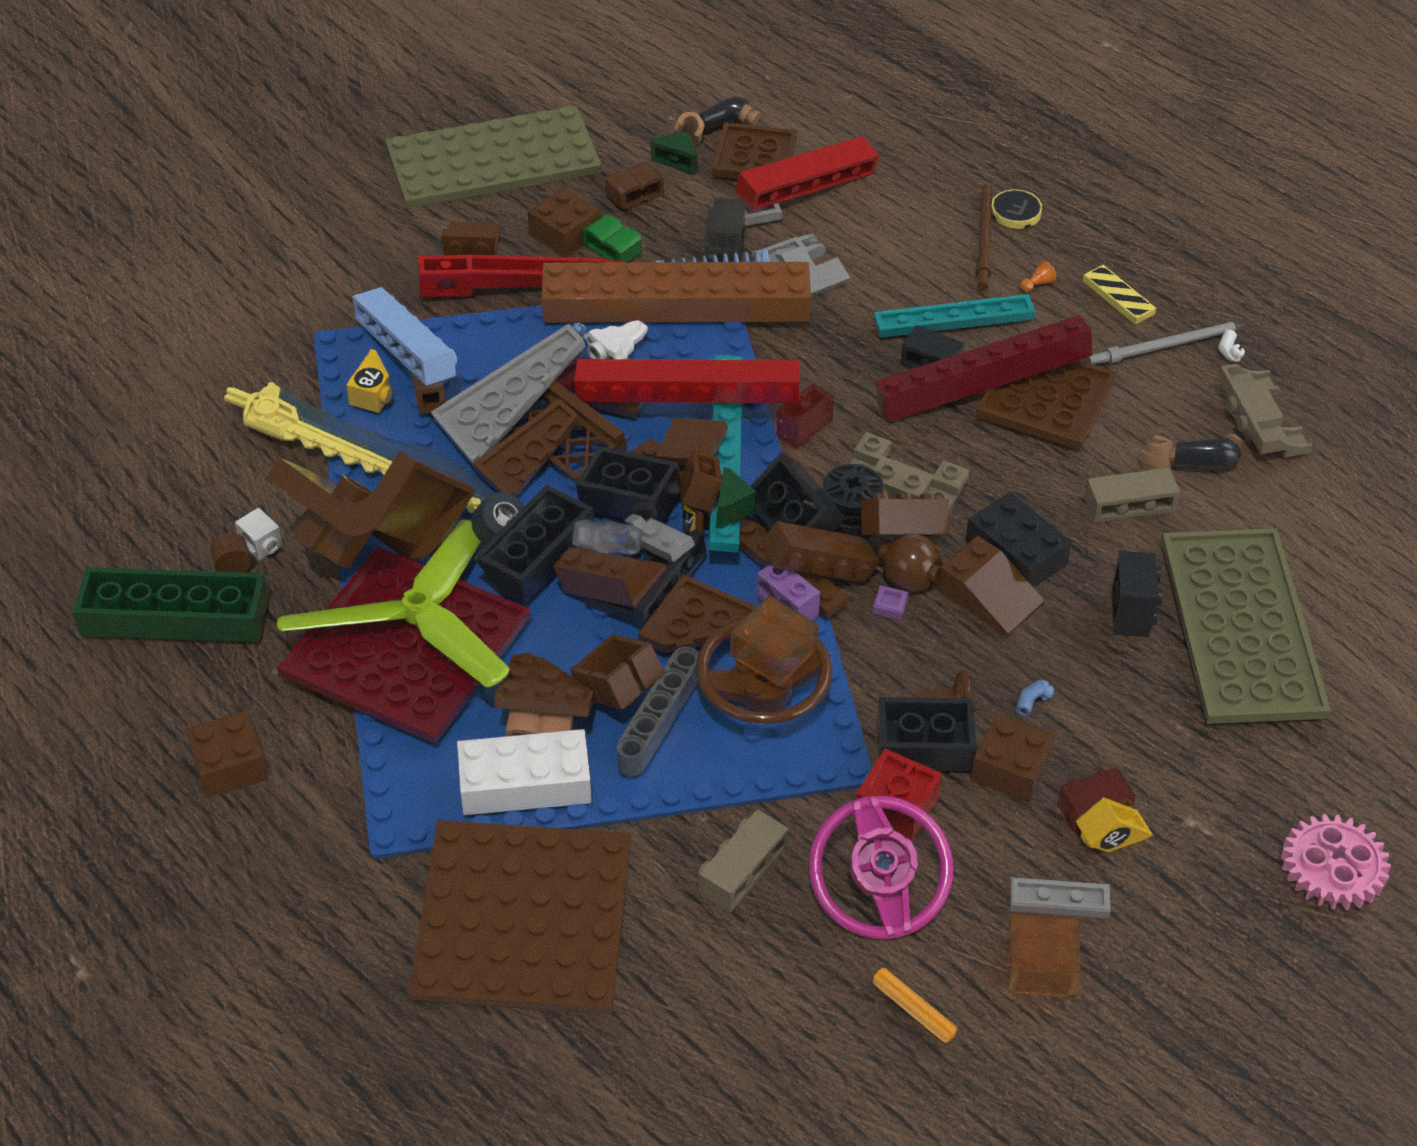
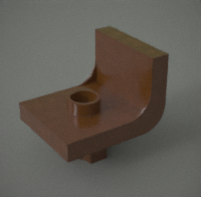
[267,450,476,569]

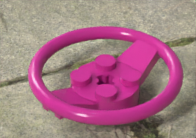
[809,796,954,939]

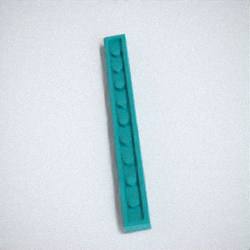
[709,355,742,553]

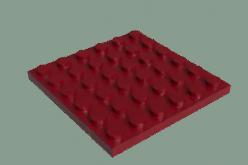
[277,546,531,744]

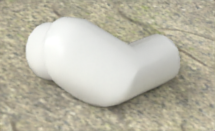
[1218,330,1245,362]

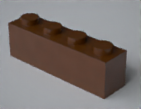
[761,521,880,583]

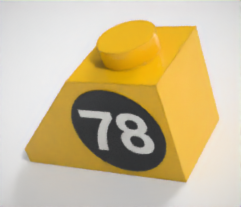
[346,349,393,413]
[1076,797,1153,852]

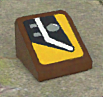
[683,504,705,535]

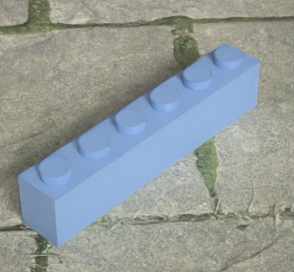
[353,287,457,386]

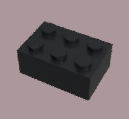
[575,446,681,522]
[751,453,846,532]
[965,492,1072,588]
[876,697,977,771]

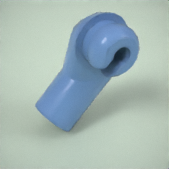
[1015,679,1054,717]

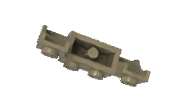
[1218,364,1313,458]
[849,432,969,518]

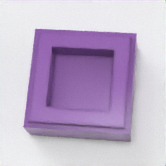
[872,585,909,620]

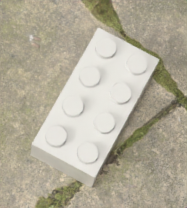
[457,729,591,815]

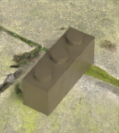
[1084,467,1180,523]
[698,809,789,912]

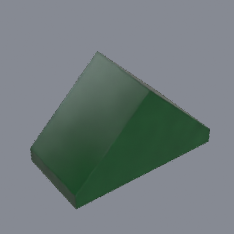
[651,132,698,175]
[715,467,756,529]

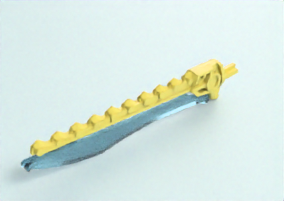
[224,382,493,514]

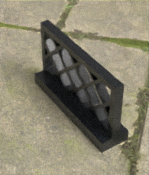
[584,530,707,629]

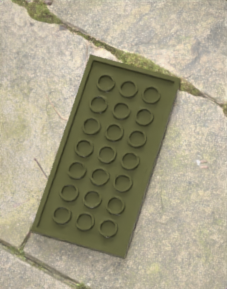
[385,106,602,209]
[1161,528,1331,724]

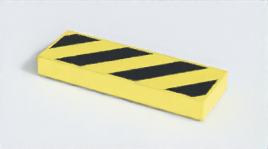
[1083,265,1156,325]

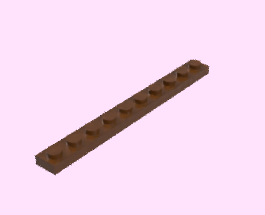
[630,438,849,619]

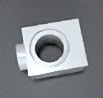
[235,508,283,561]

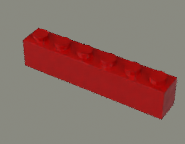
[735,136,879,211]

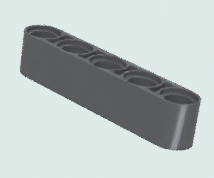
[617,647,699,777]

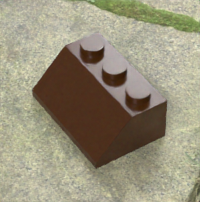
[553,547,666,607]

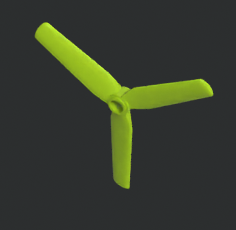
[276,519,510,688]

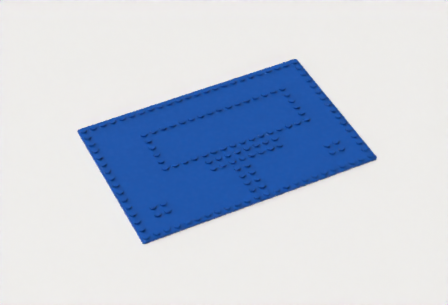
[314,305,872,859]

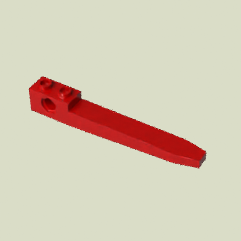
[418,255,627,297]

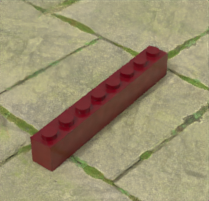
[875,315,1093,422]

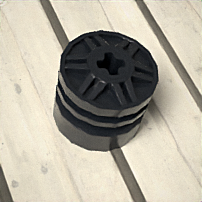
[823,464,884,538]

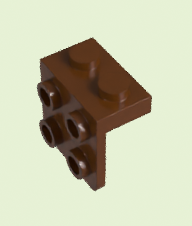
[442,222,500,255]

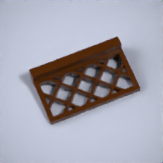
[509,380,628,483]

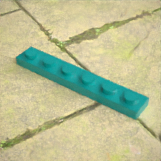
[873,294,1036,338]

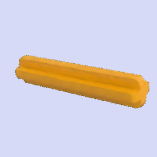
[873,968,957,1043]

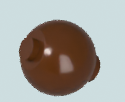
[878,534,942,593]

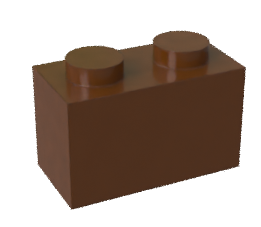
[680,450,722,512]

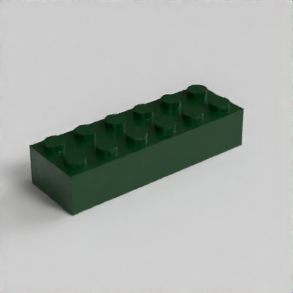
[73,567,269,642]

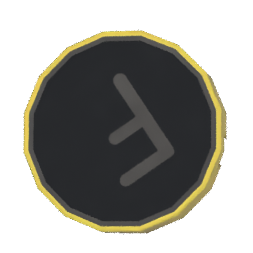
[991,189,1042,229]

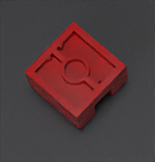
[856,749,942,842]

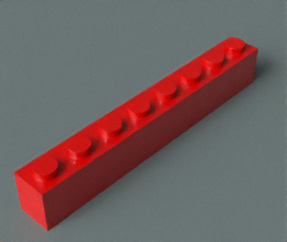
[574,359,800,403]

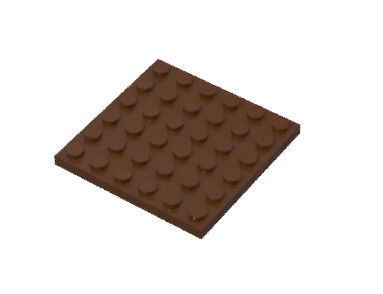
[408,820,631,1015]

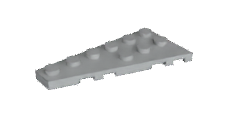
[431,324,585,465]

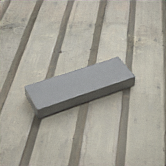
[1010,877,1111,918]

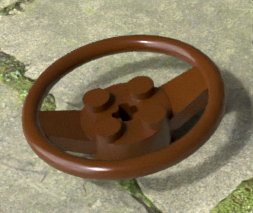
[696,616,832,725]

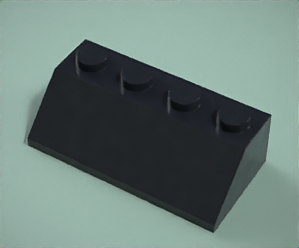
[474,484,595,605]

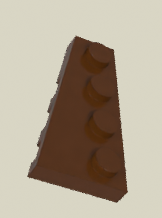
[473,398,579,497]

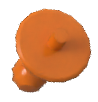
[1020,261,1057,292]

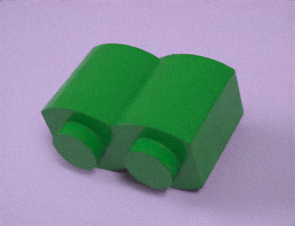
[583,215,642,262]

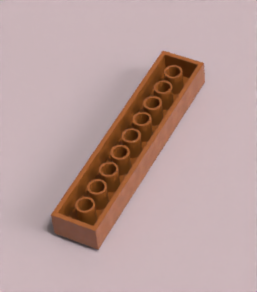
[542,261,811,323]

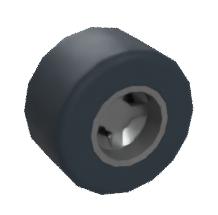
[471,492,524,545]

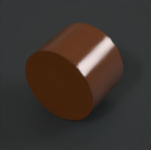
[210,533,252,573]

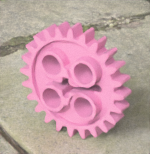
[1281,814,1391,910]

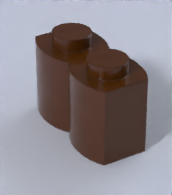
[605,162,664,209]

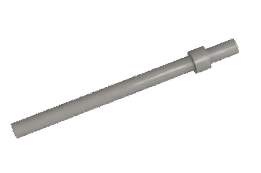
[1086,322,1236,365]

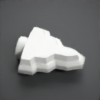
[584,320,648,359]

